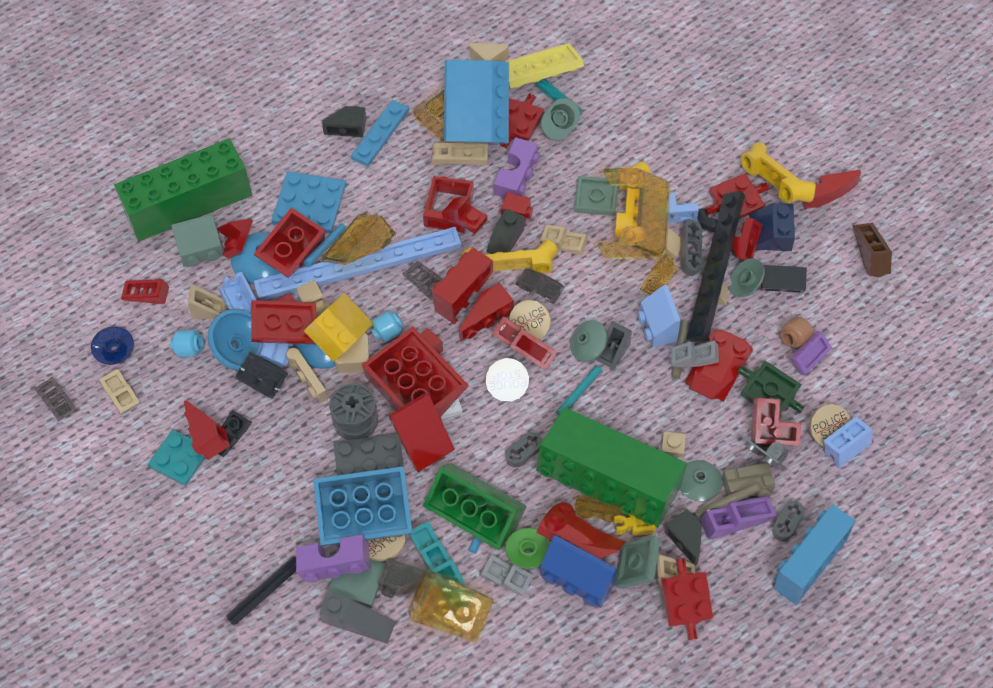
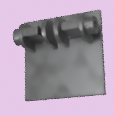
[742,436,788,469]

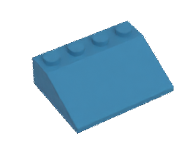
[444,59,509,145]
[313,466,413,546]

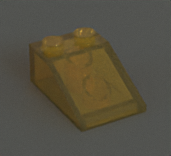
[321,214,396,265]
[408,569,494,643]

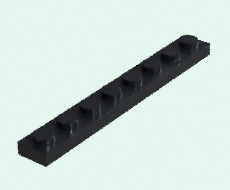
[686,191,745,342]

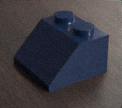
[749,203,795,251]

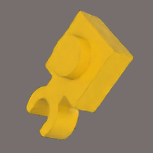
[613,515,656,536]

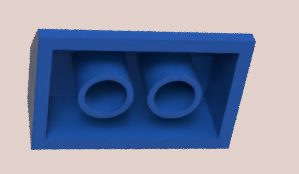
[540,535,617,608]

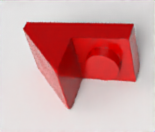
[442,196,488,234]
[732,218,763,261]
[217,219,253,259]

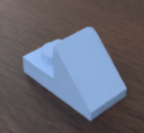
[655,192,698,224]

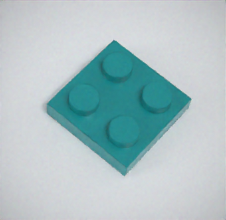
[147,429,205,486]

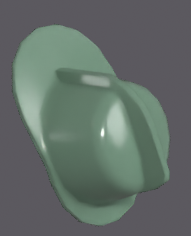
[541,98,580,141]

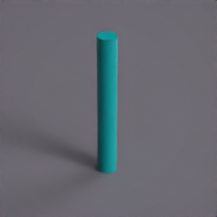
[556,366,602,415]

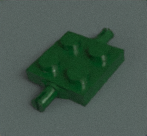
[737,361,805,416]

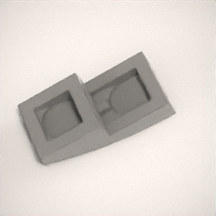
[671,340,719,367]
[479,554,534,596]

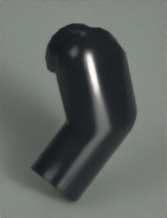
[697,208,717,232]

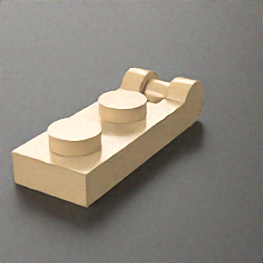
[431,143,488,165]
[286,348,328,404]

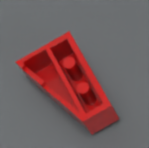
[432,247,494,325]

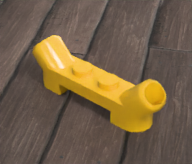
[741,142,816,203]
[615,161,651,246]
[461,240,558,279]

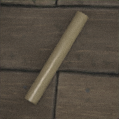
[672,320,689,379]
[697,482,762,518]

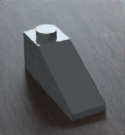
[319,592,396,644]

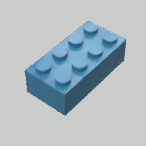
[773,504,856,605]

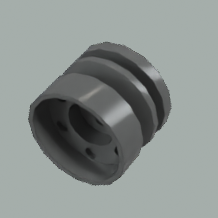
[329,383,378,440]

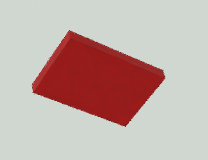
[251,300,316,345]
[388,393,455,472]

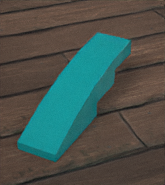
[408,521,474,611]

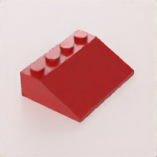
[362,327,468,418]

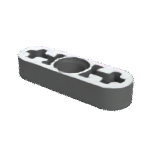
[681,220,702,276]

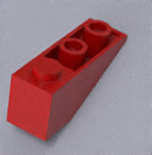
[459,283,514,342]
[184,400,230,460]

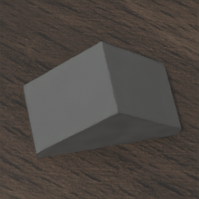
[595,321,632,369]

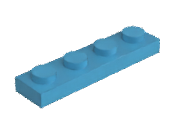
[351,100,409,167]

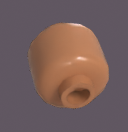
[781,317,813,349]

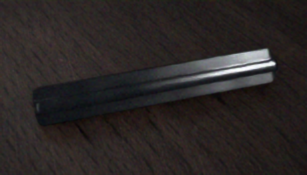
[226,556,296,625]

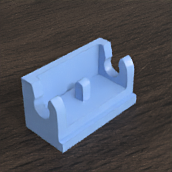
[219,272,256,313]
[823,417,872,468]

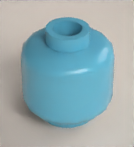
[371,311,404,343]
[170,329,204,358]

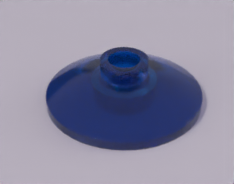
[91,326,134,365]

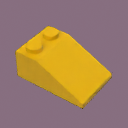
[304,293,373,362]

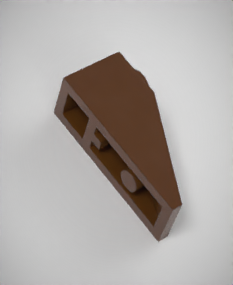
[853,223,892,277]

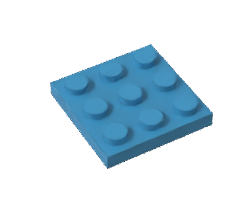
[271,171,346,234]

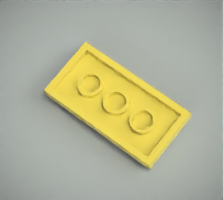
[506,43,584,88]

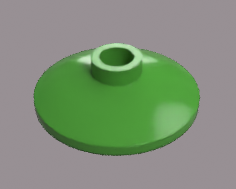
[505,528,551,569]

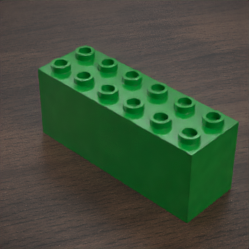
[114,138,252,242]
[536,407,687,528]

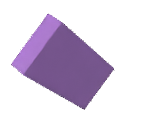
[789,331,832,375]

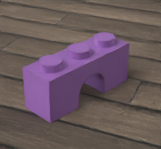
[494,137,540,198]
[296,535,370,583]

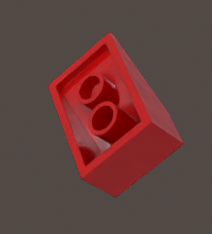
[254,208,325,278]

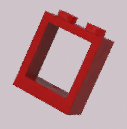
[423,176,474,233]

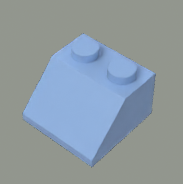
[637,285,680,347]

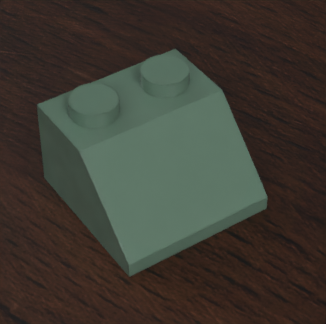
[171,214,224,267]

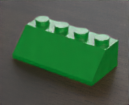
[423,463,527,550]

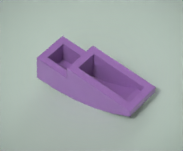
[700,496,777,539]

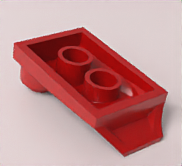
[685,329,753,402]
[536,502,626,560]

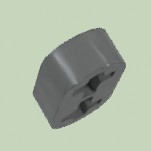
[505,432,542,467]
[772,501,805,541]

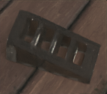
[403,261,443,301]
[35,377,77,422]

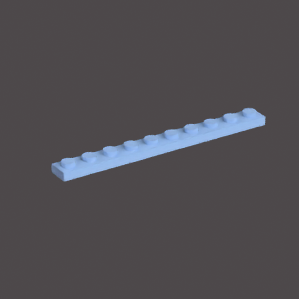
[254,227,461,301]

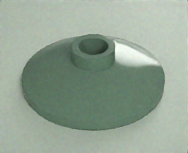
[729,258,765,297]
[570,320,608,362]
[680,460,722,501]

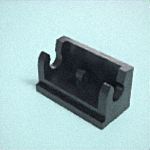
[761,265,807,293]
[234,352,288,399]

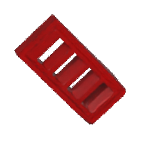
[121,279,169,304]

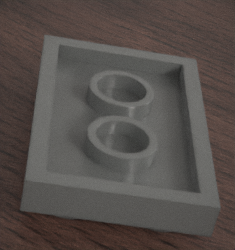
[333,434,404,476]

